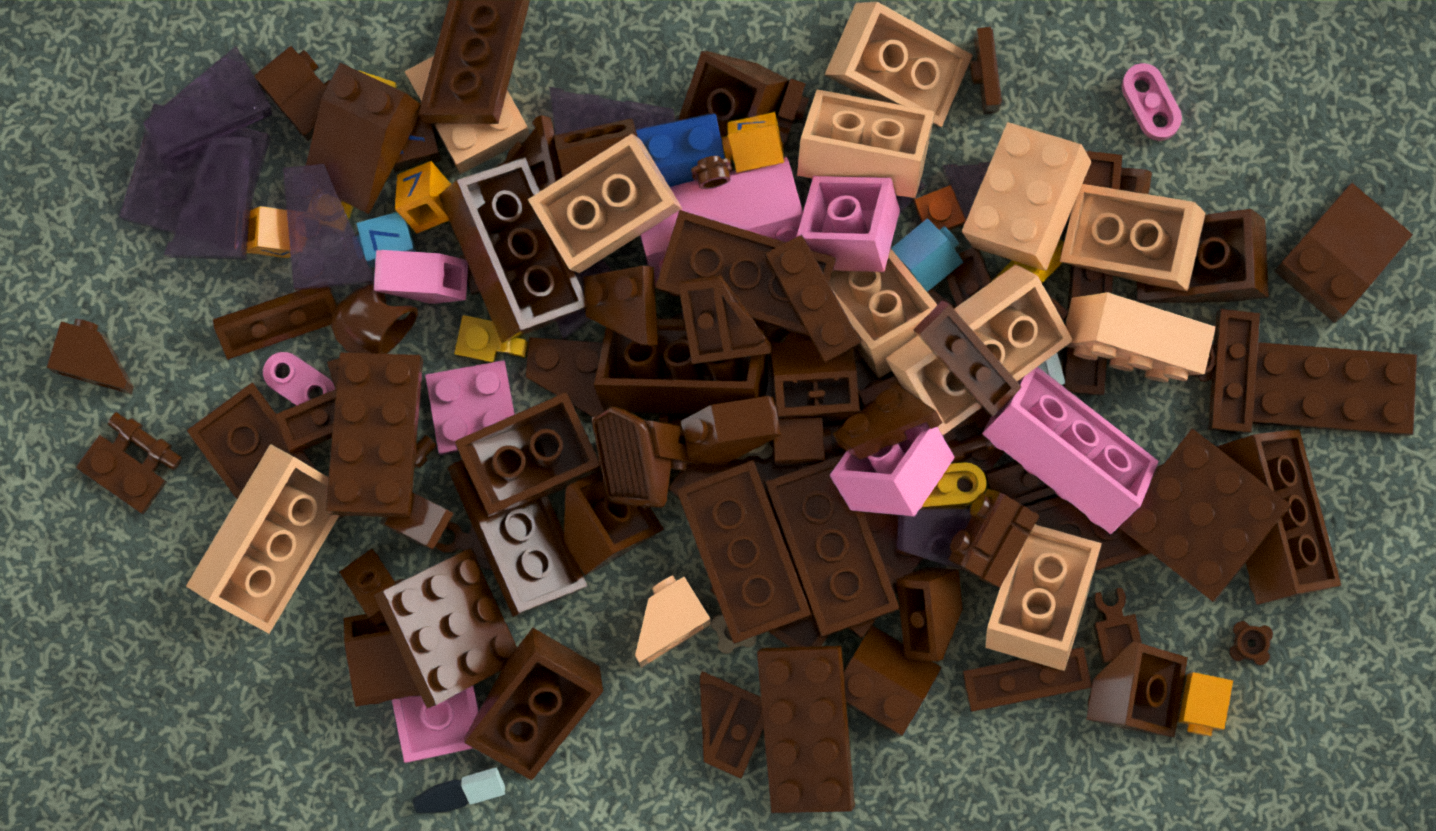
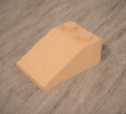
[825,2,973,127]
[405,56,530,174]
[1060,184,1205,291]
[829,248,937,378]
[985,524,1102,671]

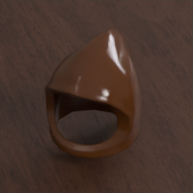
[331,283,418,354]

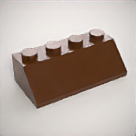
[439,158,589,343]
[594,319,768,414]
[1216,429,1342,605]

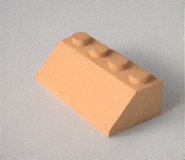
[885,264,1073,435]
[186,444,340,634]

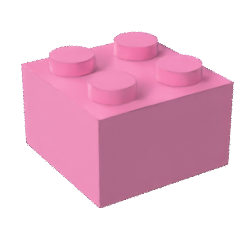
[796,176,900,272]
[830,422,955,516]

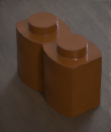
[254,46,330,142]

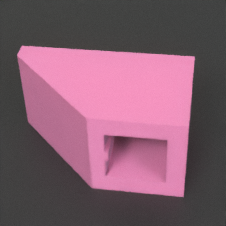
[374,250,468,304]

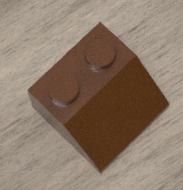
[844,625,942,737]

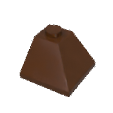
[678,51,790,146]
[564,471,664,575]
[1086,642,1188,738]

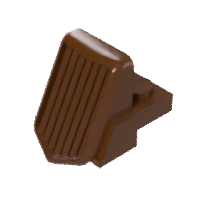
[592,406,704,508]

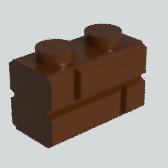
[948,489,1039,588]

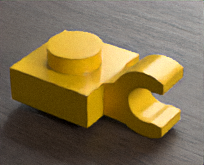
[454,315,529,363]

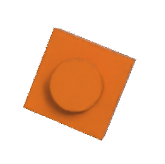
[913,185,966,230]

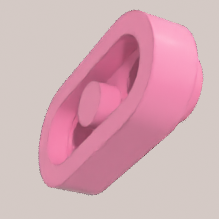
[1121,63,1182,141]
[263,352,335,405]

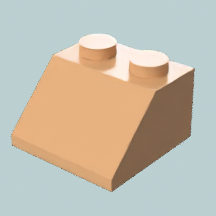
[635,575,711,668]

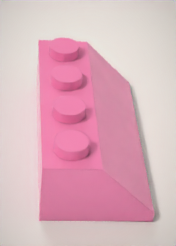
[640,157,803,286]
[982,367,1159,534]

